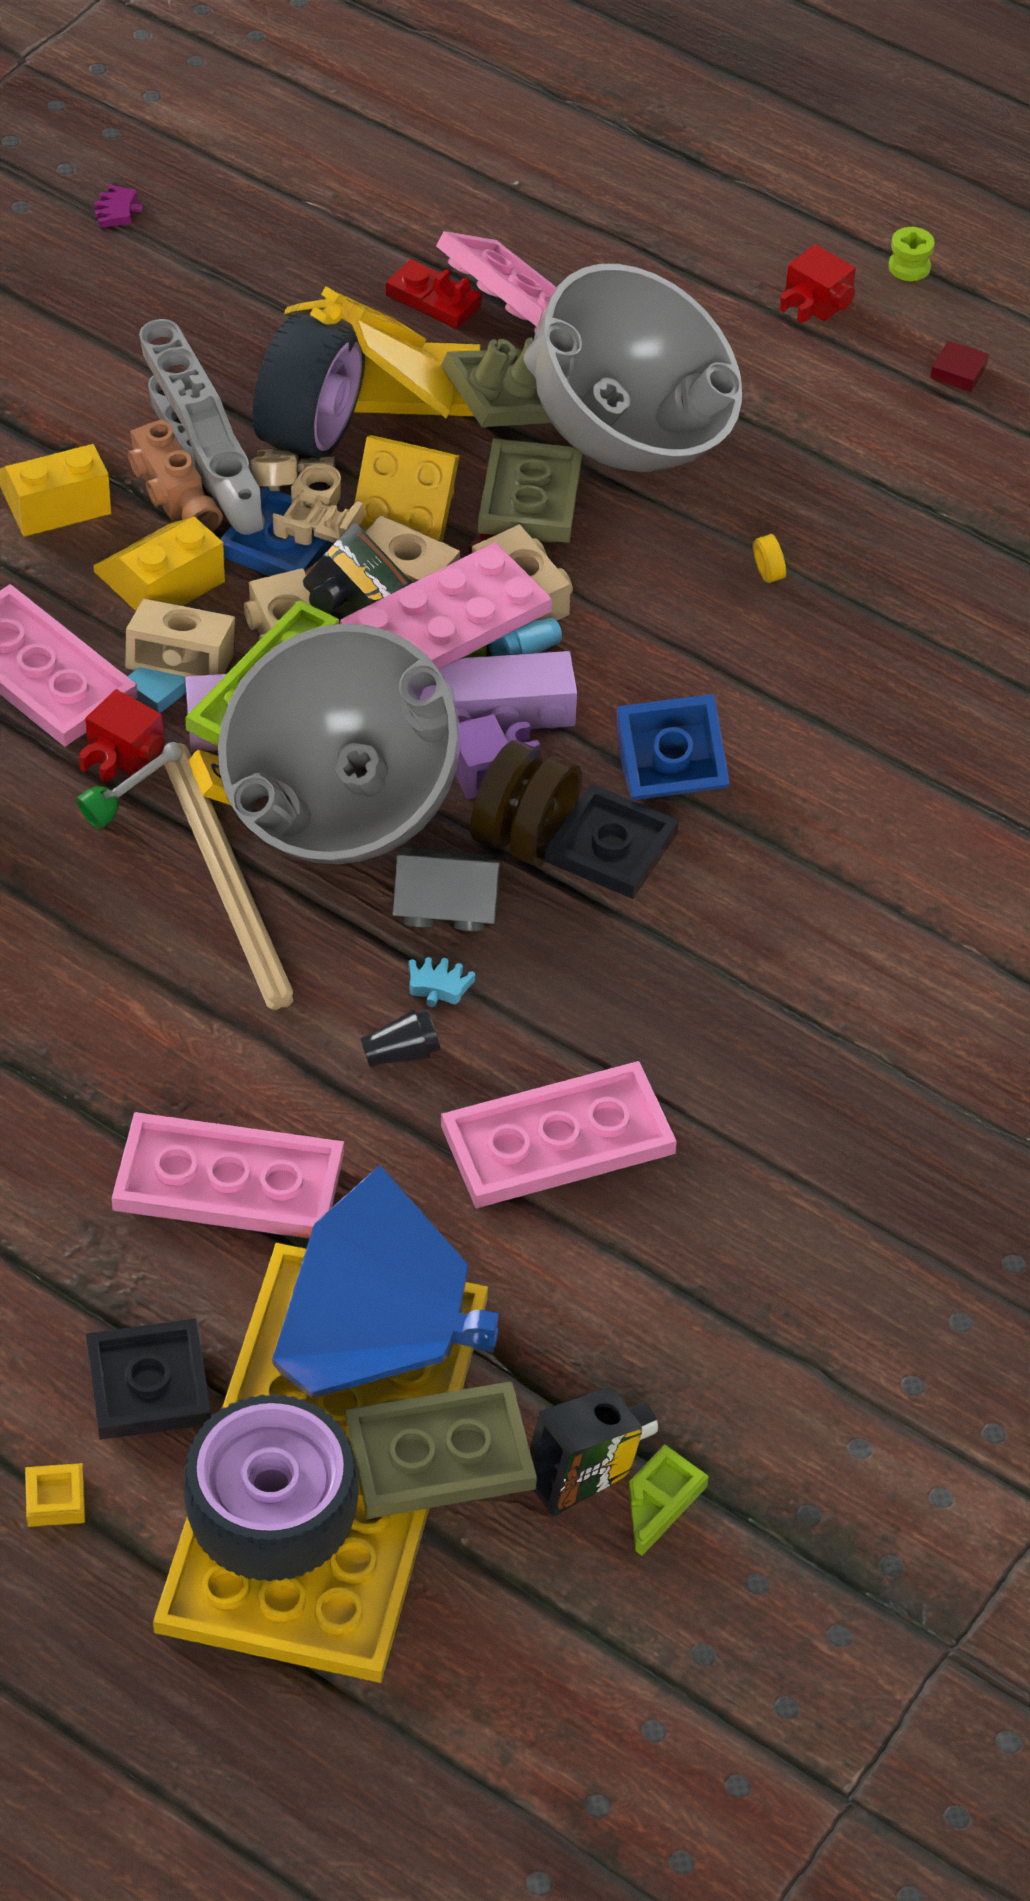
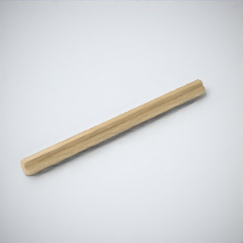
[164,743,293,1011]

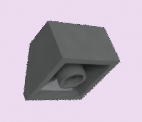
[393,847,502,931]

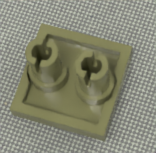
[441,337,551,427]

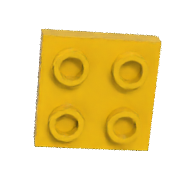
[354,435,459,542]

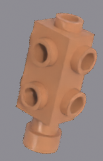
[128,418,223,532]

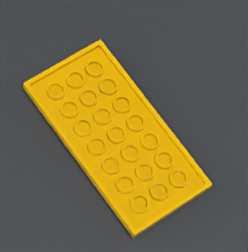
[153,1243,488,1683]

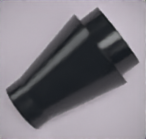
[360,1009,441,1067]

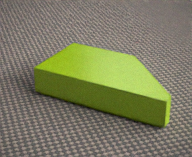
[628,1444,709,1556]

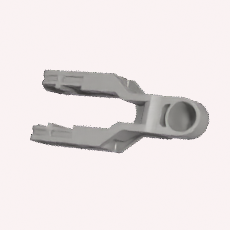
[139,319,265,535]

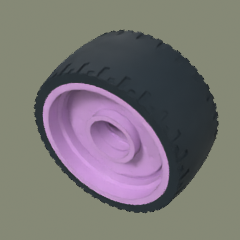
[252,314,365,459]
[183,1394,358,1581]

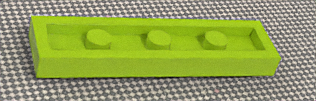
[185,600,339,747]

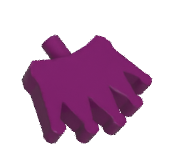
[94,184,143,228]

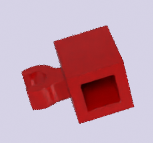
[779,244,856,323]
[79,689,165,783]

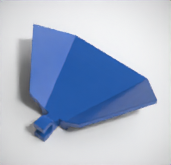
[272,1165,499,1398]

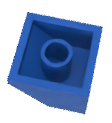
[616,694,730,800]

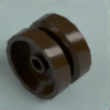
[470,740,583,866]

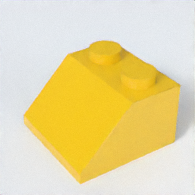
[0,444,111,537]
[93,516,225,611]

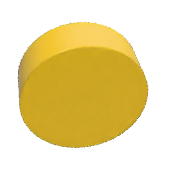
[753,534,786,583]

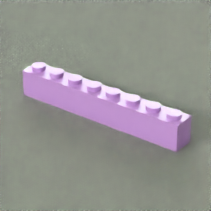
[185,651,577,752]

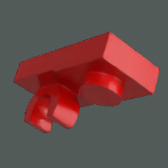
[386,259,482,329]

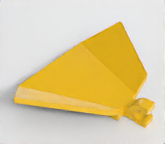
[283,286,454,419]

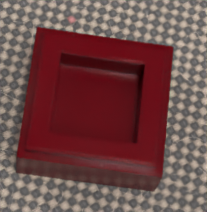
[930,340,989,392]

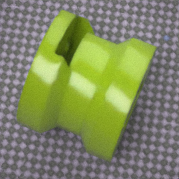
[888,227,935,281]

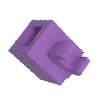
[455,714,539,800]

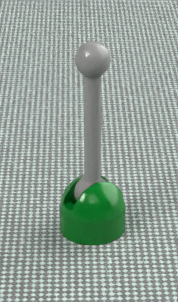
[75,742,183,830]

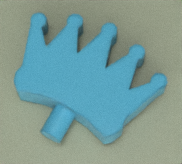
[408,957,475,1007]

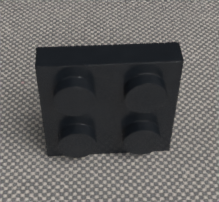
[545,784,679,899]
[86,1318,211,1440]

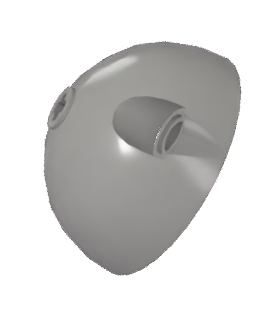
[524,264,742,472]
[218,624,461,864]

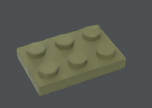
[478,439,583,543]
[345,1381,537,1519]

